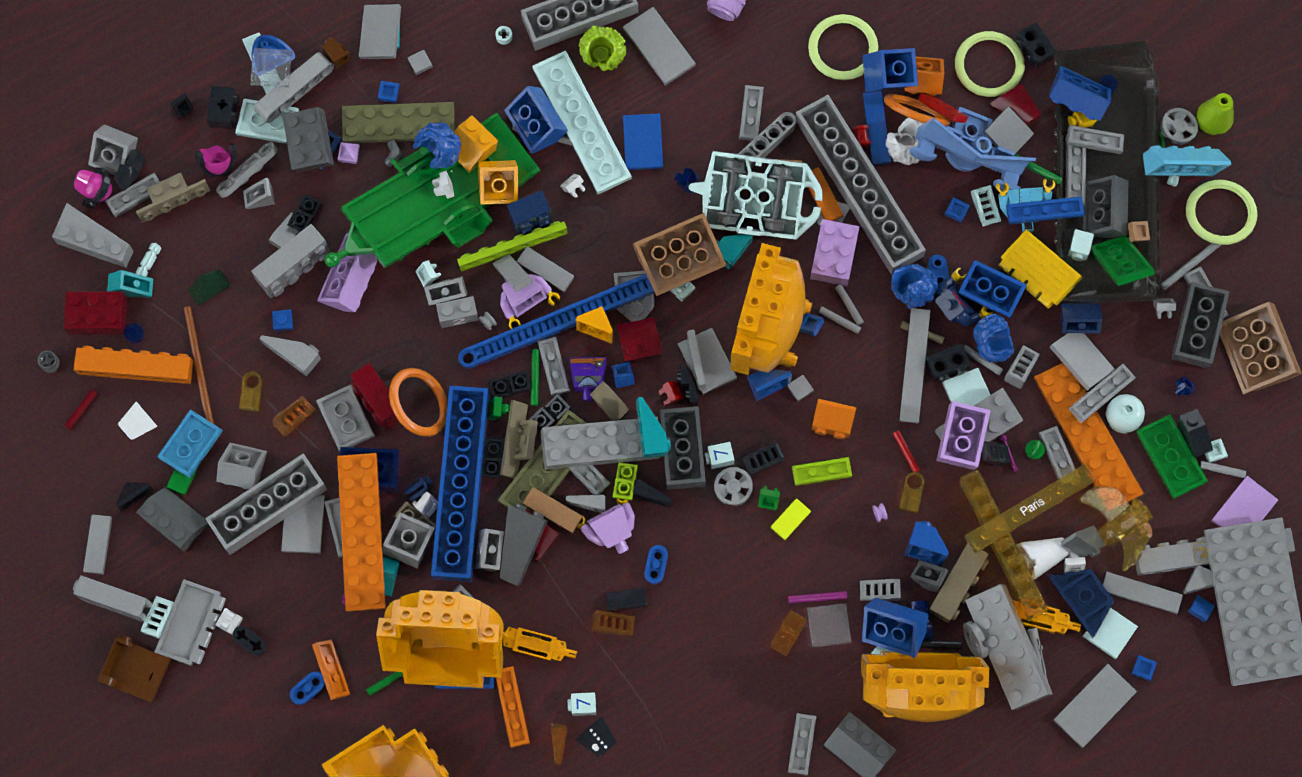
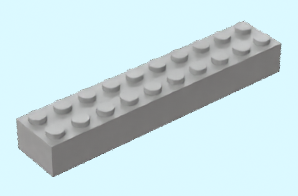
[795,95,926,275]

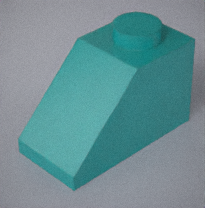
[716,234,753,270]
[107,270,153,297]

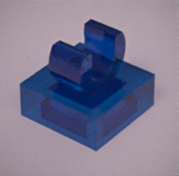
[674,168,698,193]

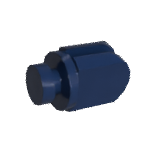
[403,474,433,501]

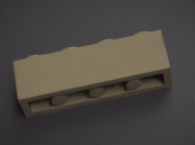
[928,542,989,624]

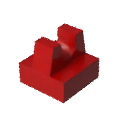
[658,382,685,405]

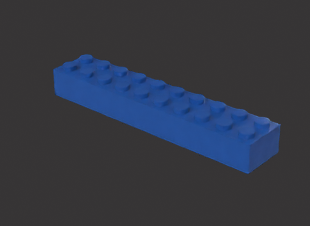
[431,386,490,582]

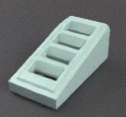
[970,185,1001,227]
[141,596,174,639]

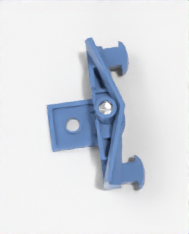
[910,107,1036,190]

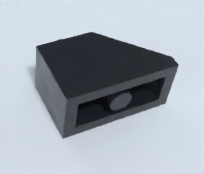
[1178,409,1213,458]

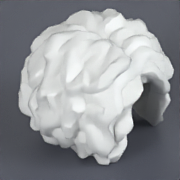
[886,118,924,165]

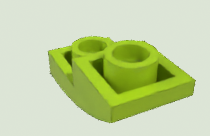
[613,463,638,500]

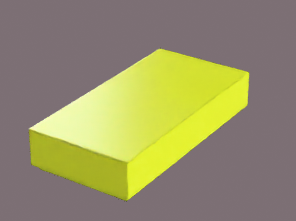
[771,498,811,540]

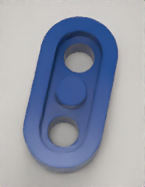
[927,255,949,293]
[644,545,668,585]
[290,672,325,705]

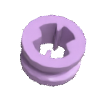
[872,503,888,522]

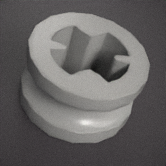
[479,312,497,330]

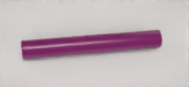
[788,591,847,604]

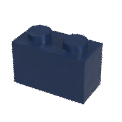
[1060,304,1102,333]

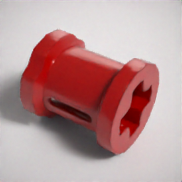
[852,125,871,148]

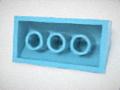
[1143,146,1231,176]

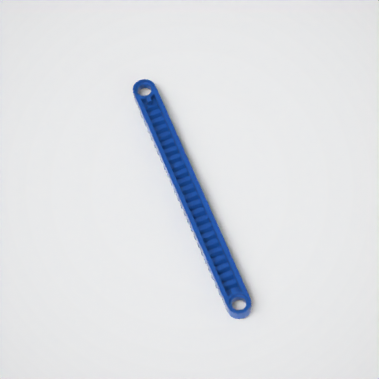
[458,274,655,369]

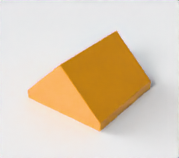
[576,306,613,344]

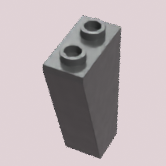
[500,503,548,586]

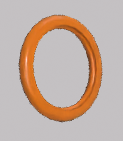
[884,94,951,126]
[389,368,448,436]

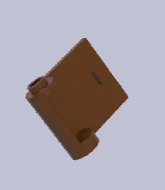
[97,635,171,703]

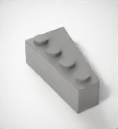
[52,203,133,268]

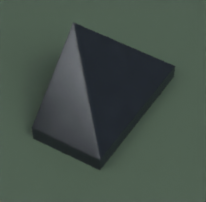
[116,482,154,512]

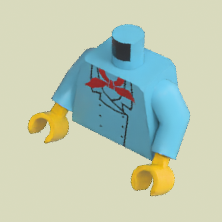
[996,179,1055,232]

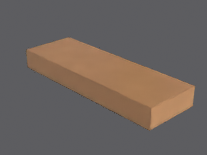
[523,487,583,534]

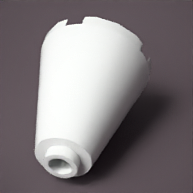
[1014,537,1071,580]

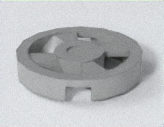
[1160,108,1198,145]
[714,467,753,506]
[963,621,988,659]

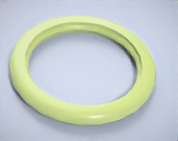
[808,14,878,80]
[955,31,1025,97]
[1186,180,1258,245]

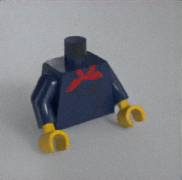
[935,268,993,326]

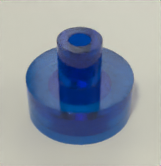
[1099,75,1118,93]
[124,323,144,343]
[1174,376,1195,396]

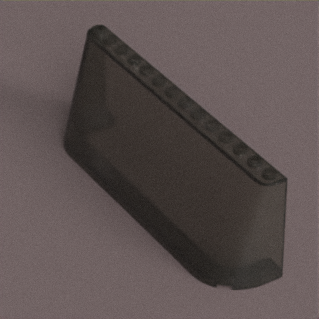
[1054,41,1161,305]

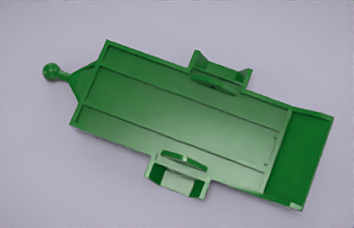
[324,113,541,268]

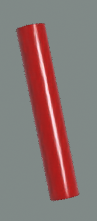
[893,430,920,473]

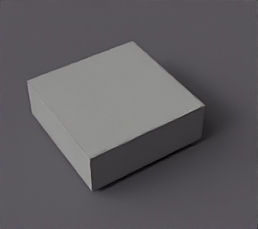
[407,50,433,75]
[787,375,814,402]

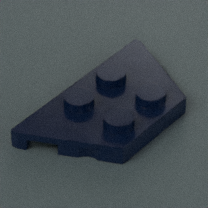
[1048,569,1114,639]

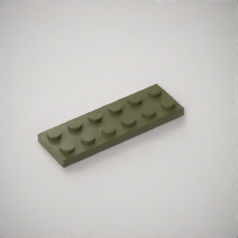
[342,102,455,143]
[498,410,586,513]

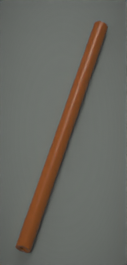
[183,306,214,424]

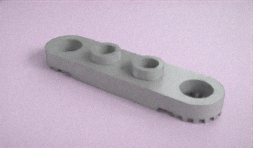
[216,142,278,198]

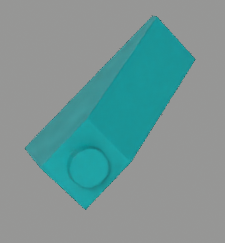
[636,397,671,458]

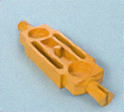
[1013,600,1081,635]
[502,627,578,661]

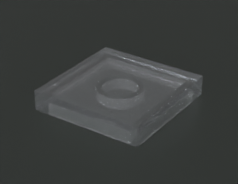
[251,48,292,87]
[807,604,851,648]

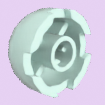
[1105,394,1145,434]

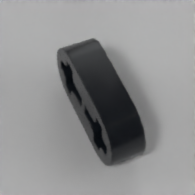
[233,626,267,656]

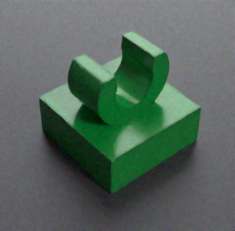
[488,397,510,420]
[758,486,780,510]

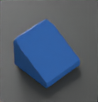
[611,362,635,388]
[1187,595,1215,622]

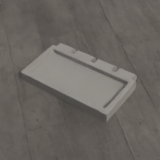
[155,579,226,666]

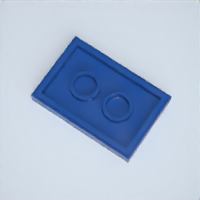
[623,114,663,170]

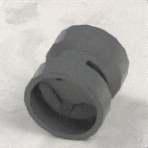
[37,350,61,374]

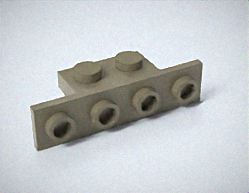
[136,172,210,223]
[500,400,538,479]

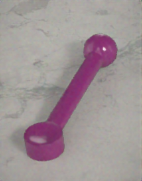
[999,435,1018,472]

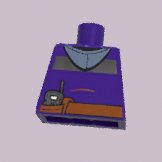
[569,357,606,402]

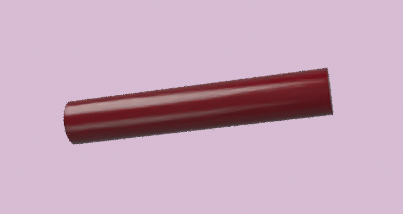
[64,389,97,430]

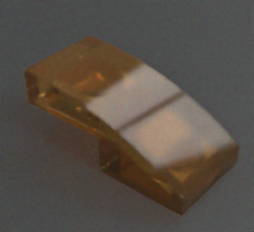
[770,610,807,656]

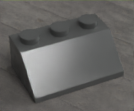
[1083,175,1129,238]
[136,487,208,553]
[824,712,896,777]

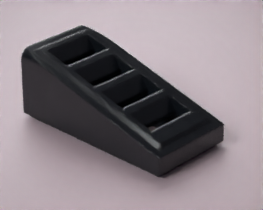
[170,93,193,119]
[982,441,1010,466]
[742,442,785,476]
[633,479,672,507]

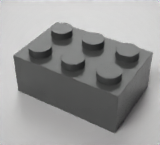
[282,107,334,173]

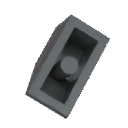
[1061,525,1106,558]
[910,560,949,592]

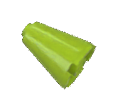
[1196,93,1234,135]

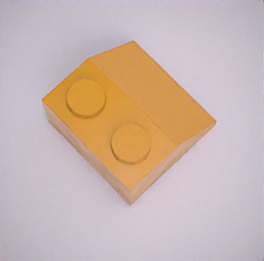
[454,116,498,173]
[478,160,518,204]

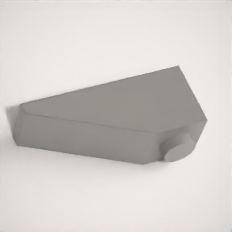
[260,335,321,376]

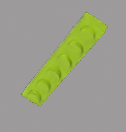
[457,221,568,272]

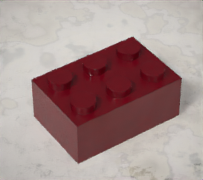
[64,291,127,335]
[350,363,399,430]

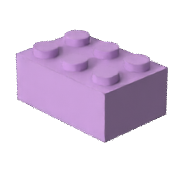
[810,219,859,286]
[936,401,991,470]

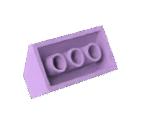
[317,233,378,312]

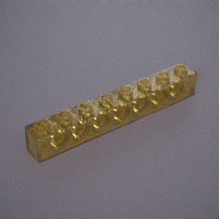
[960,470,1048,621]

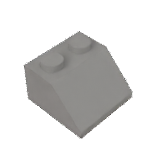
[88,124,138,175]
[216,443,267,489]
[382,512,435,569]

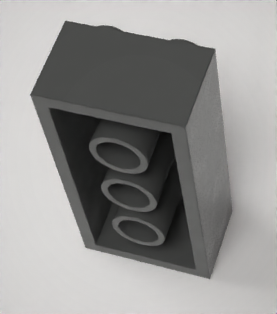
[1171,282,1230,369]
[660,406,706,490]

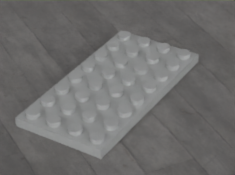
[1204,518,1302,686]

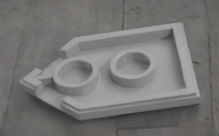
[614,271,655,322]

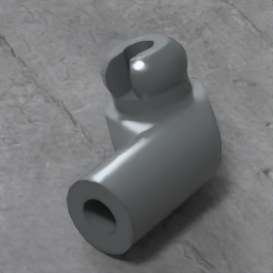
[385,140,402,167]

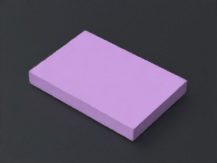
[1211,476,1278,527]

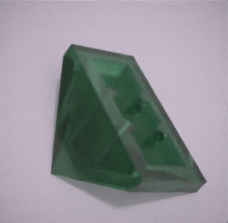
[188,270,231,306]

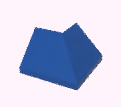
[747,369,792,401]

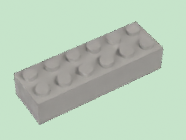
[521,0,638,51]
[541,417,660,470]
[205,454,328,555]
[965,584,1053,710]

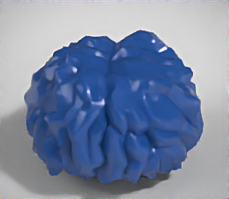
[413,122,461,170]
[891,264,938,309]
[973,314,1014,363]

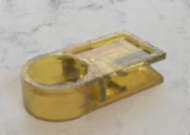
[240,371,263,411]
[899,472,924,513]

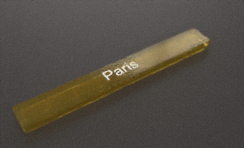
[964,463,1098,553]

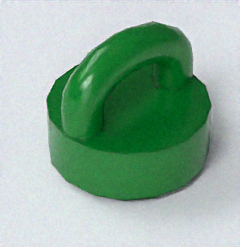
[1025,440,1045,460]

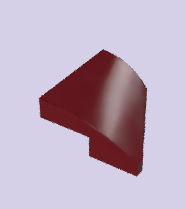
[990,84,1041,126]

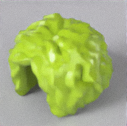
[578,25,626,71]

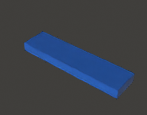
[863,91,891,165]
[1006,196,1085,224]

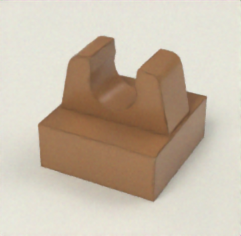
[1127,221,1150,242]

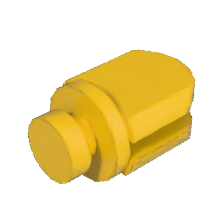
[1068,111,1097,128]

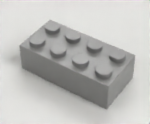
[251,224,330,298]
[935,388,1023,442]

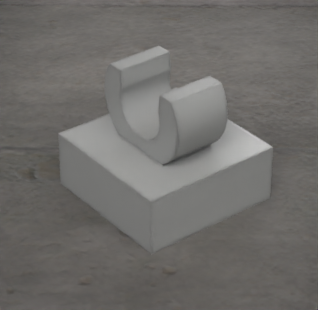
[1153,299,1176,319]

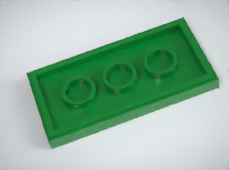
[1091,235,1154,286]
[1136,414,1208,499]

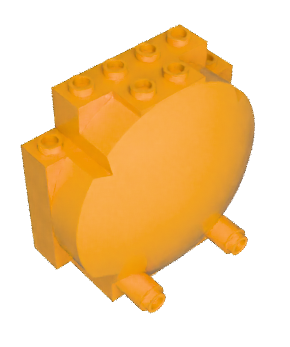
[730,243,812,375]
[376,590,504,688]
[861,651,989,722]
[322,725,449,777]

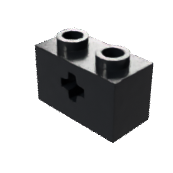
[207,86,239,129]

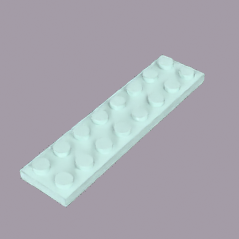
[532,51,632,194]

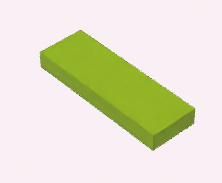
[792,457,852,486]

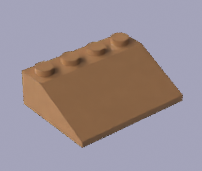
[632,213,727,296]
[1220,302,1302,394]

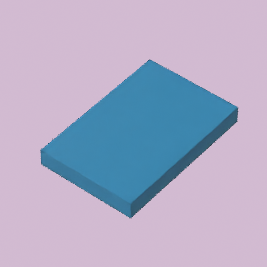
[157,409,223,478]

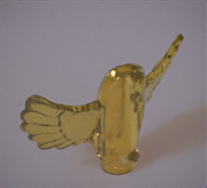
[1079,486,1153,571]

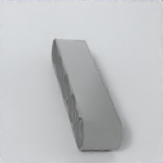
[254,52,334,123]
[738,112,796,175]

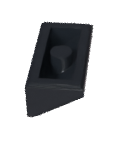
[606,587,647,613]

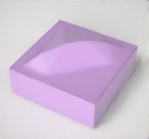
[338,142,360,164]

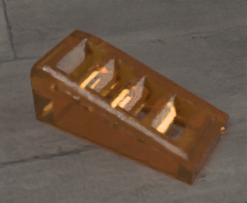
[273,396,315,436]
[592,610,635,636]
[551,723,568,767]

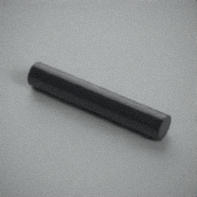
[920,640,962,649]

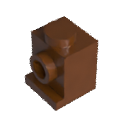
[321,37,351,69]

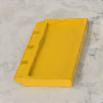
[999,230,1082,308]

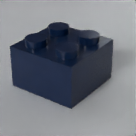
[507,190,553,235]

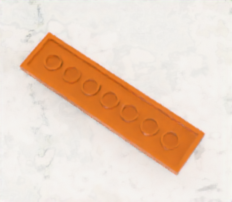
[1034,363,1144,512]
[337,453,386,612]

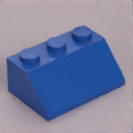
[1049,66,1111,121]
[504,86,568,153]
[958,260,1026,318]
[905,521,949,567]
[862,598,928,658]

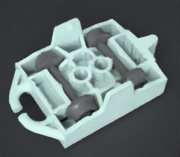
[689,151,822,240]

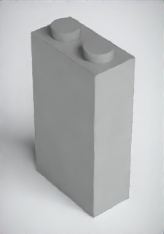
[73,576,152,622]

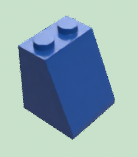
[863,48,918,93]

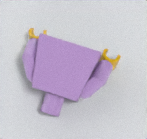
[500,274,560,329]
[577,498,635,554]

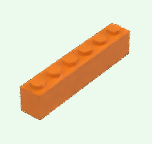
[73,346,194,384]

